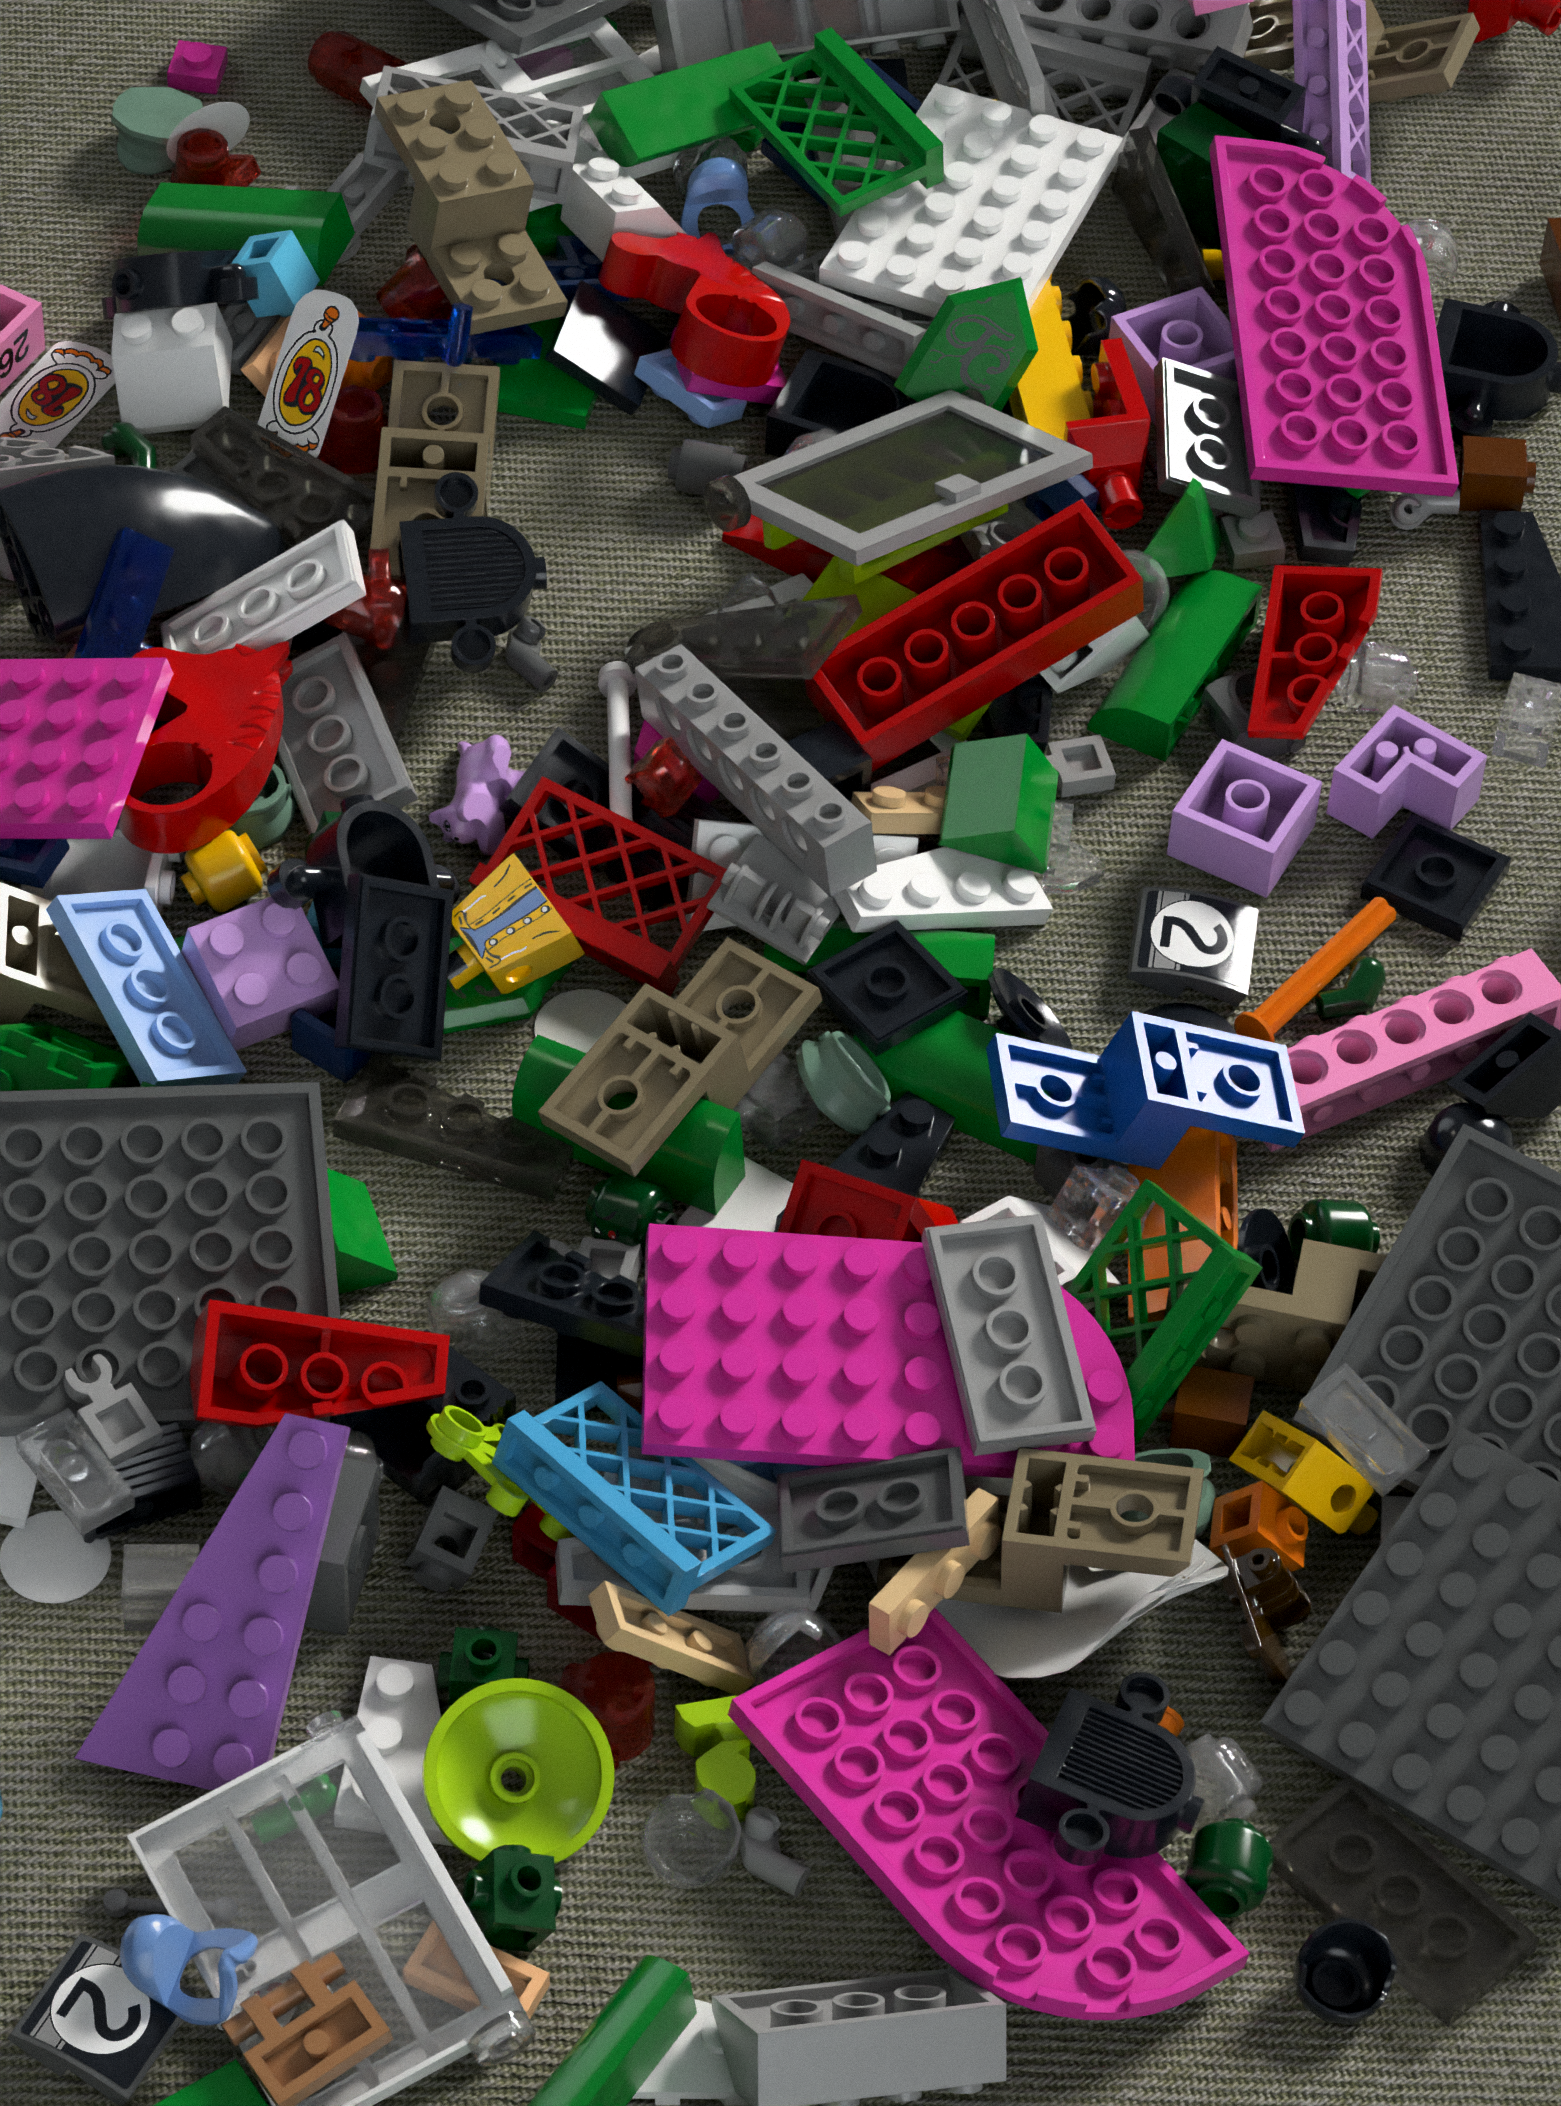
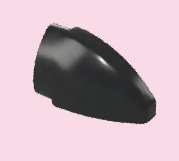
[0,464,286,644]

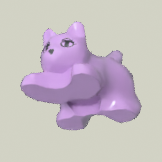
[429,735,525,856]

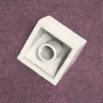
[560,157,686,262]
[111,303,233,434]

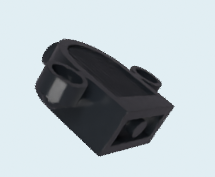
[1151,46,1329,165]
[101,250,259,320]
[1436,298,1561,446]
[765,348,908,487]
[397,472,547,673]
[267,794,460,948]
[1015,1672,1205,1866]

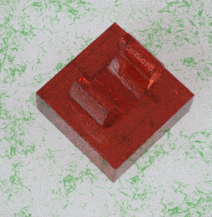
[625,736,703,818]

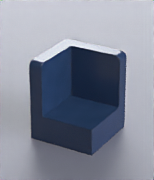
[291,1008,376,1084]

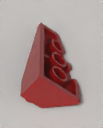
[189,1299,450,1429]

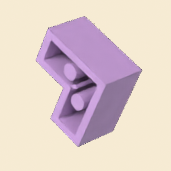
[1326,705,1487,839]

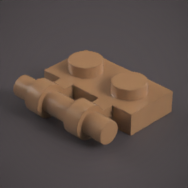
[221,1951,393,2106]

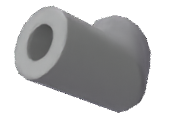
[737,1806,810,1897]

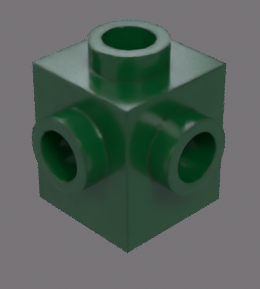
[438,1626,529,1707]
[463,1844,562,1952]

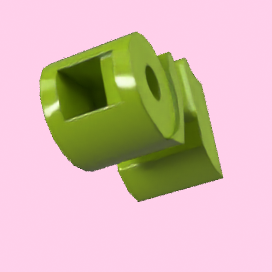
[674,1695,756,1827]

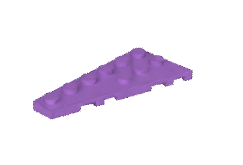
[74,1413,351,1790]

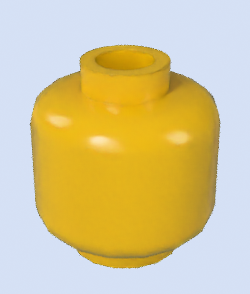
[180,829,268,913]

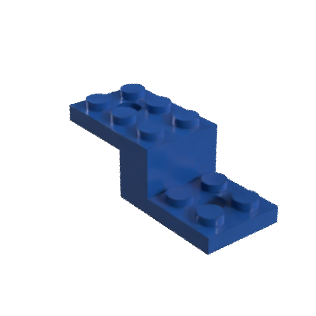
[986,1011,1305,1170]

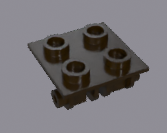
[1221,1544,1311,1686]

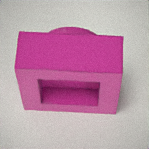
[167,40,228,95]

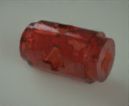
[308,31,412,111]

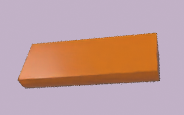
[1128,1126,1238,1335]

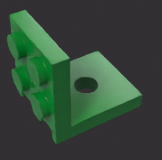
[0,1021,140,1091]

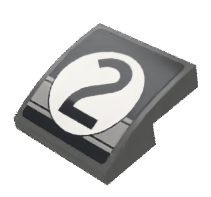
[1126,887,1258,1007]
[7,1933,198,2106]

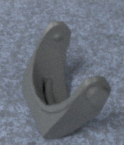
[1201,669,1307,757]

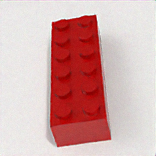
[802,499,1144,772]

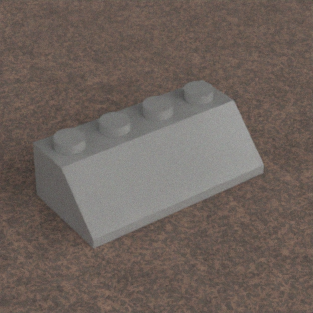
[712,1968,1006,2106]

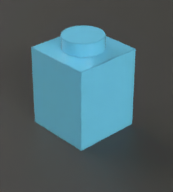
[231,230,320,318]

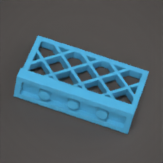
[492,1381,777,1617]

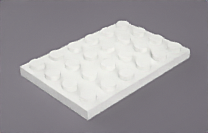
[819,83,1124,317]

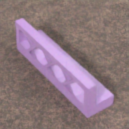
[1292,0,1371,184]

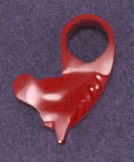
[598,232,790,388]
[118,641,293,854]

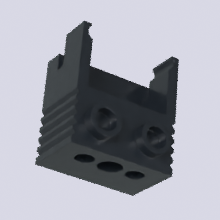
[330,1329,516,1508]

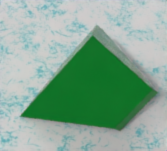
[1132,477,1222,581]

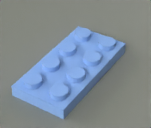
[46,889,247,1086]

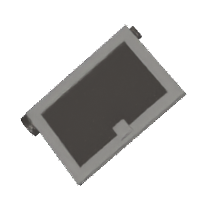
[704,388,1093,566]

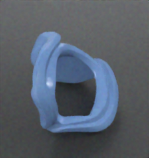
[679,157,761,258]
[120,1914,258,2025]

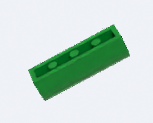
[587,41,808,167]
[137,182,355,286]
[1087,570,1263,762]
[764,921,995,1017]
[853,1011,1051,1165]
[512,1034,746,1215]
[527,1955,697,2106]

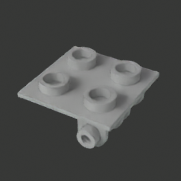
[706,833,842,966]

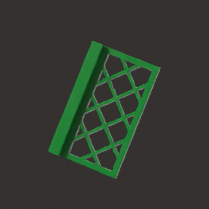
[729,27,944,217]
[1066,1179,1263,1446]

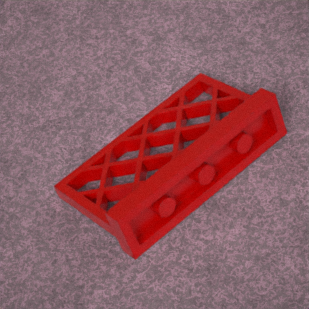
[468,776,727,996]

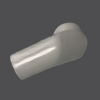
[1389,488,1460,530]

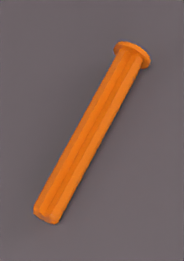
[1234,897,1396,1043]

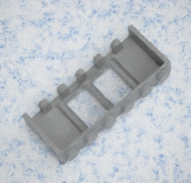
[650,0,961,73]

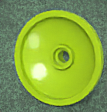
[422,1678,614,1864]

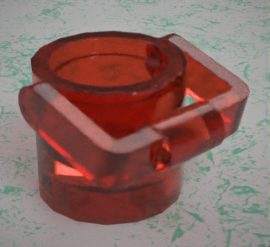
[558,1652,655,1770]

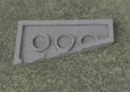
[555,1508,811,1613]

